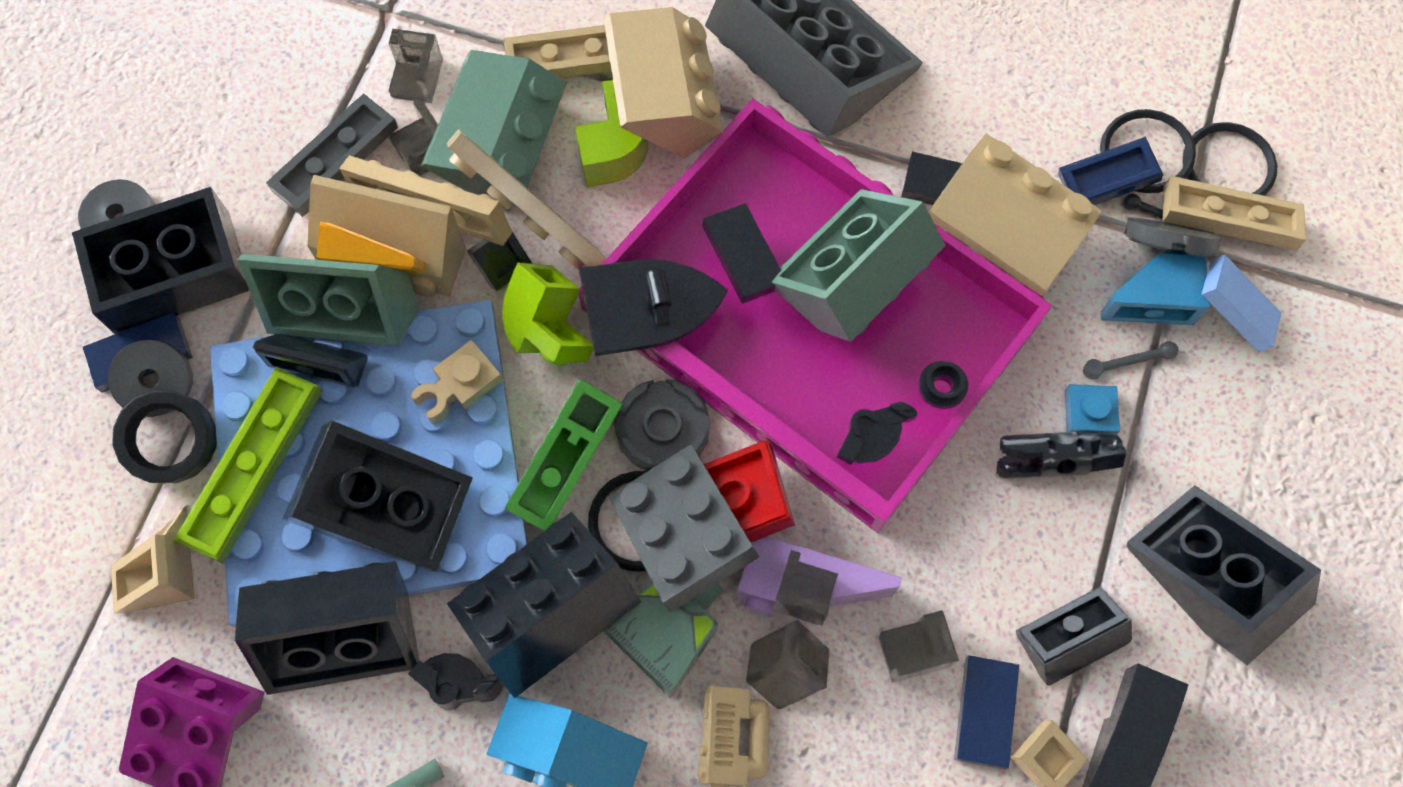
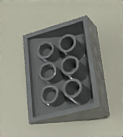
[705,0,923,137]

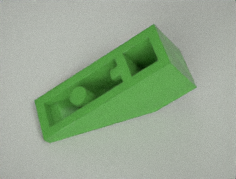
[504,378,623,531]

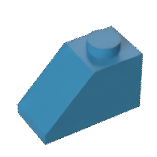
[1101,250,1210,325]

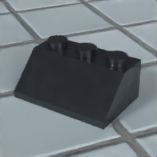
[235,561,419,695]

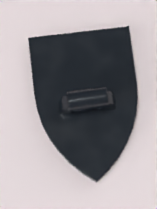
[579,259,728,356]

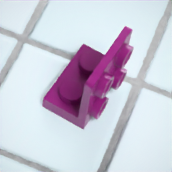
[119,657,265,787]

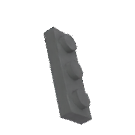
[266,93,399,217]

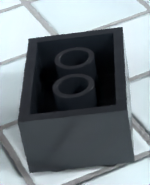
[71,187,250,334]
[447,512,641,699]

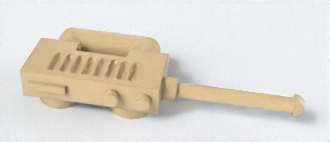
[698,686,770,787]

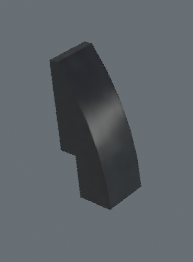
[1082,663,1189,787]

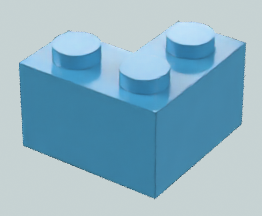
[486,694,648,787]

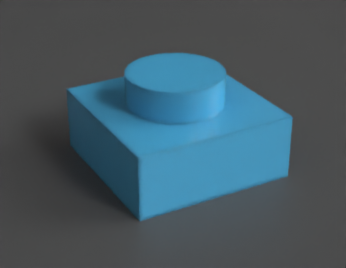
[1065,384,1120,435]

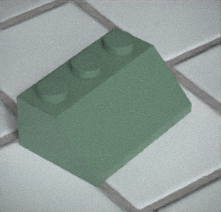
[421,50,567,208]
[772,189,946,342]
[238,254,419,346]

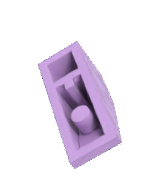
[736,537,902,617]

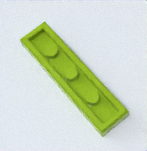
[174,367,322,564]

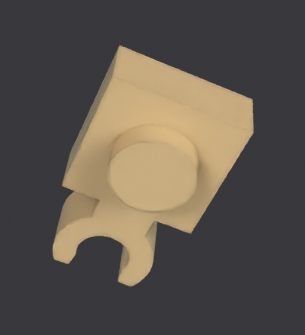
[411,340,503,424]

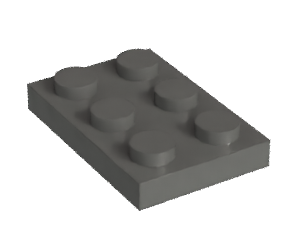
[608,445,759,612]

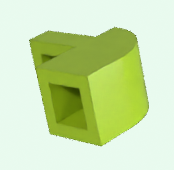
[575,80,648,188]
[502,263,594,366]

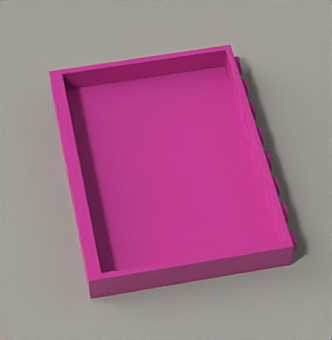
[578,98,1053,534]

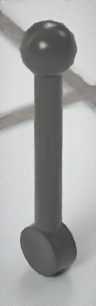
[1083,341,1179,379]

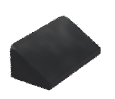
[252,334,368,388]
[1016,586,1132,686]

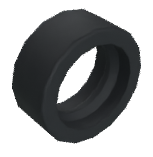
[112,391,217,483]

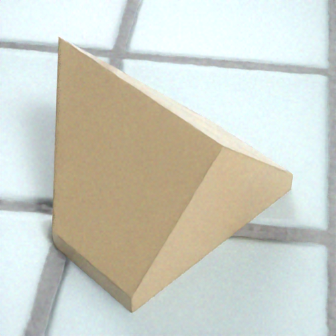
[111,505,194,614]

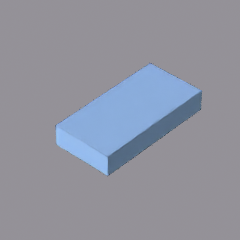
[1201,255,1281,352]

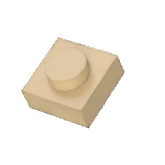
[1011,720,1088,787]

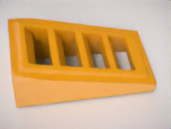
[316,222,425,274]

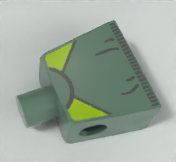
[603,583,724,698]

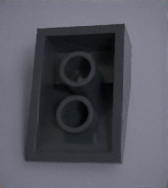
[283,420,473,572]
[1127,485,1321,666]

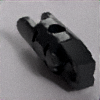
[996,431,1126,478]

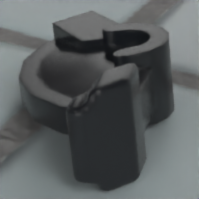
[836,401,917,465]
[408,653,504,711]

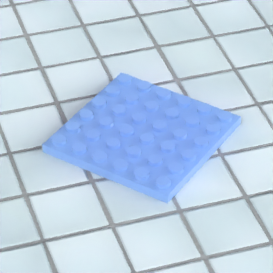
[210,299,528,628]

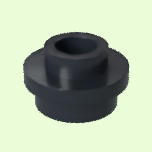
[918,361,968,409]

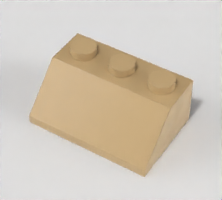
[604,7,723,159]
[929,133,1102,296]
[307,175,467,297]

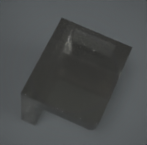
[388,28,443,104]
[389,98,438,176]
[772,550,838,626]
[878,610,959,683]
[746,619,830,709]

